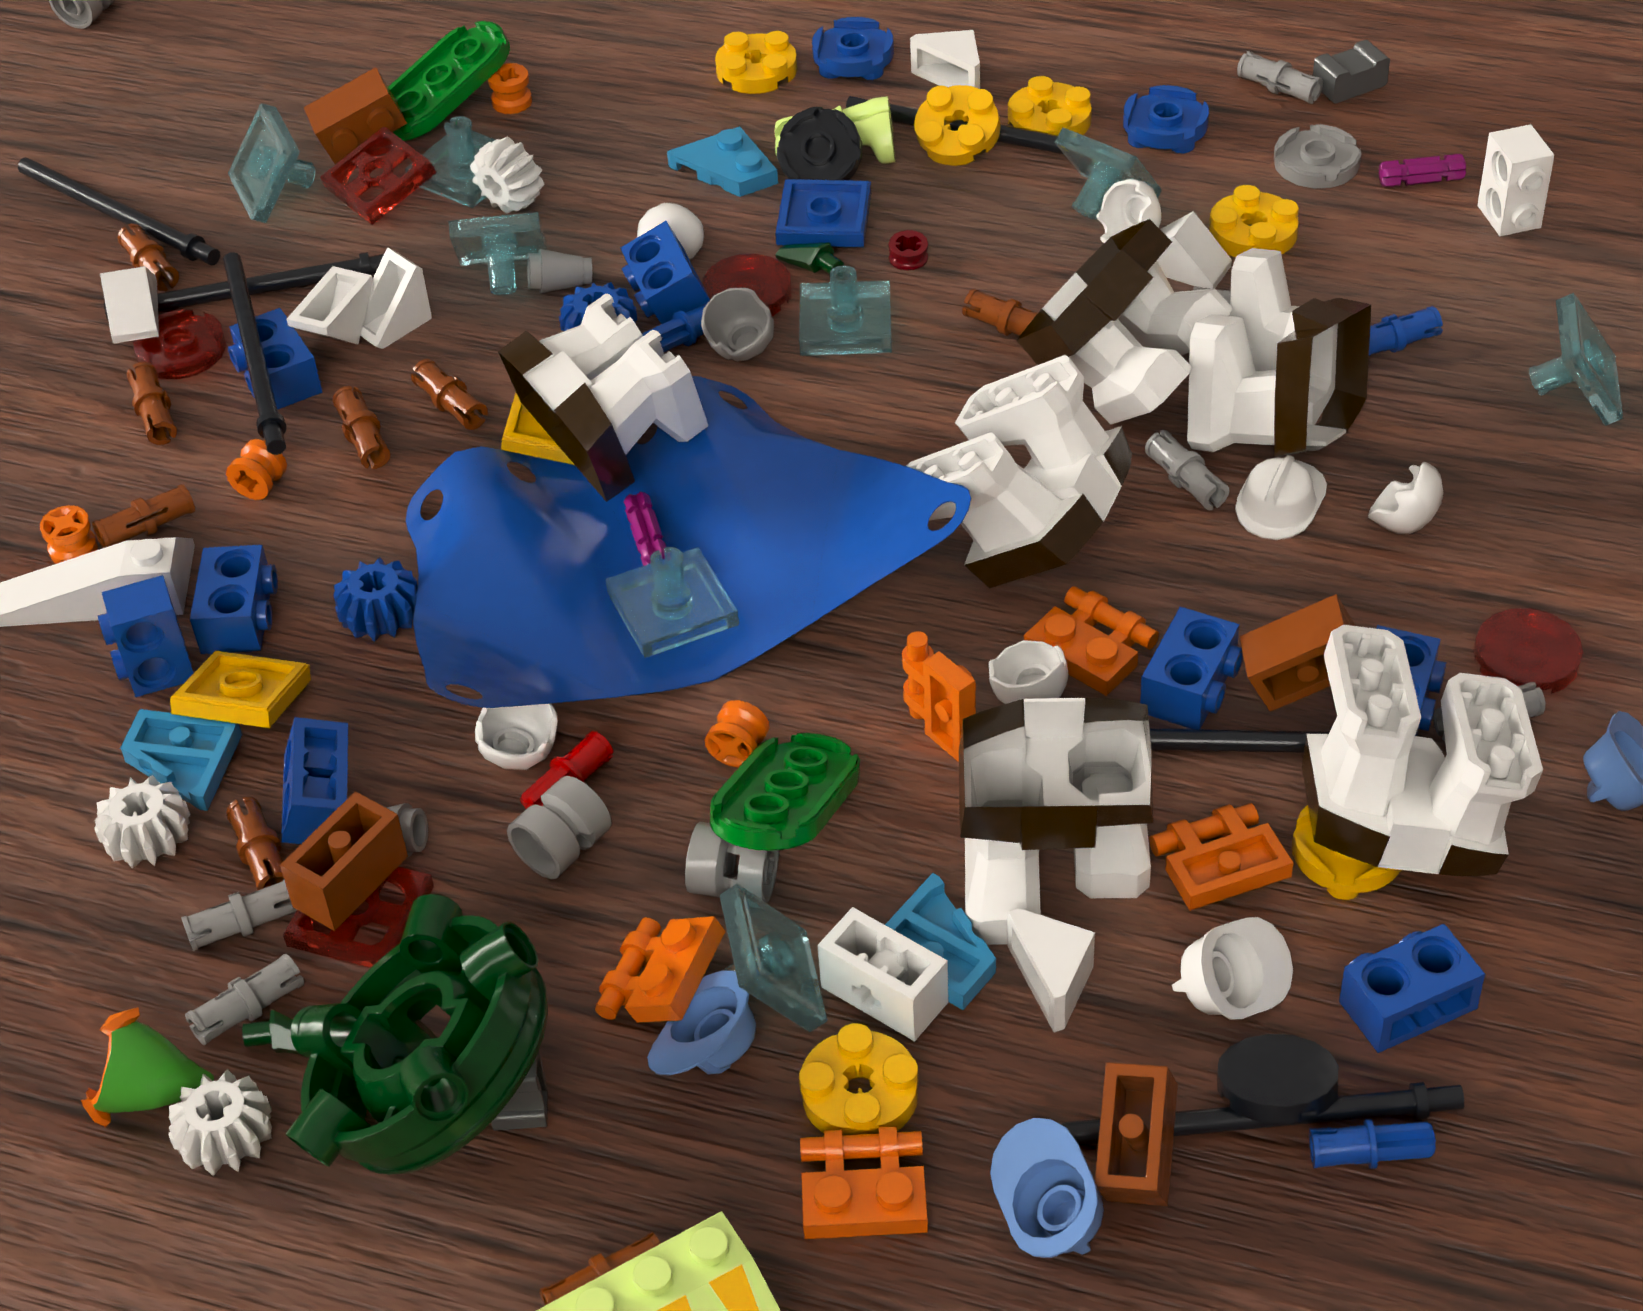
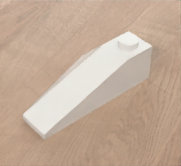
[0,537,195,627]

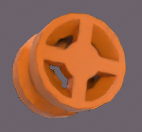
[488,63,532,114]
[226,439,287,500]
[40,505,98,564]
[705,700,770,767]

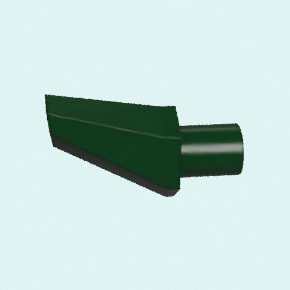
[775,243,844,277]
[242,1010,299,1054]

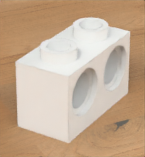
[1477,124,1555,236]

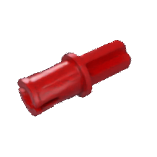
[520,731,614,809]

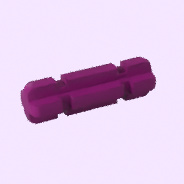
[1379,154,1466,187]
[624,491,670,572]

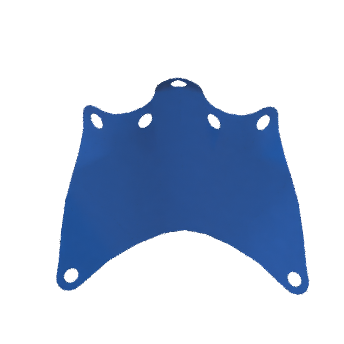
[406,376,971,708]

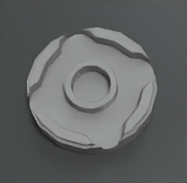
[1273,124,1362,189]

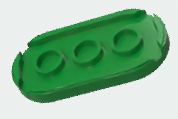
[384,21,510,141]
[710,733,860,851]

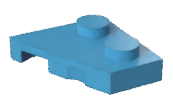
[667,126,778,197]
[120,709,242,811]
[885,873,996,1010]

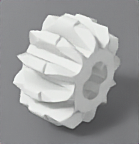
[470,136,545,214]
[94,775,190,869]
[168,1069,272,1177]

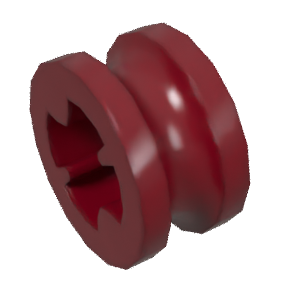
[888,230,928,271]

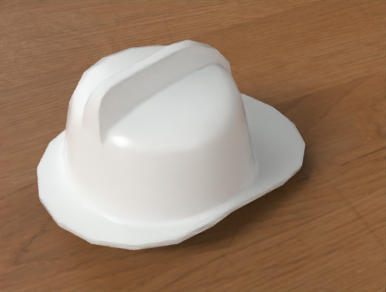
[1235,455,1327,540]
[1172,917,1293,1020]

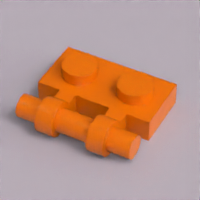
[1024,586,1160,696]
[902,631,976,762]
[1149,803,1294,911]
[595,916,726,1023]
[800,1126,928,1239]

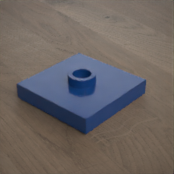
[775,179,872,247]

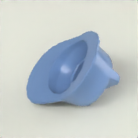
[1583,711,1643,811]
[647,970,756,1075]
[990,1118,1104,1258]

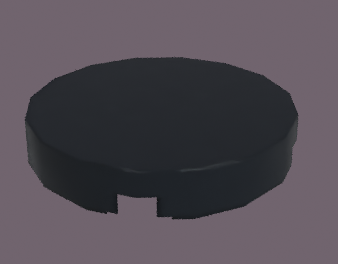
[777,107,863,180]
[1217,1034,1339,1124]

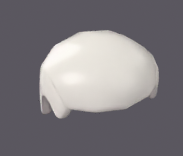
[1096,179,1161,243]
[637,203,704,259]
[1368,462,1444,534]
[989,640,1068,704]
[475,703,558,770]

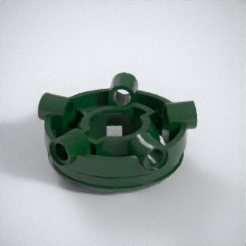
[285,894,548,1175]

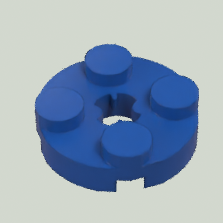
[812,17,894,80]
[1123,85,1209,154]

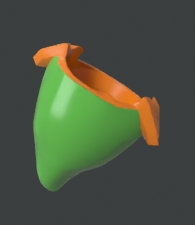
[81,1007,214,1127]

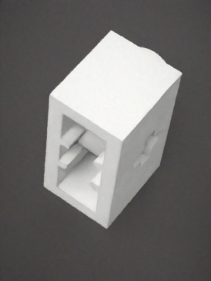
[818,907,949,1042]

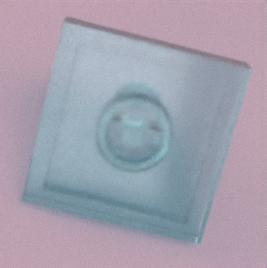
[228,103,316,223]
[405,116,495,208]
[1054,127,1162,220]
[448,212,547,295]
[799,265,892,356]
[1529,293,1624,426]
[605,547,739,658]
[719,883,828,1032]

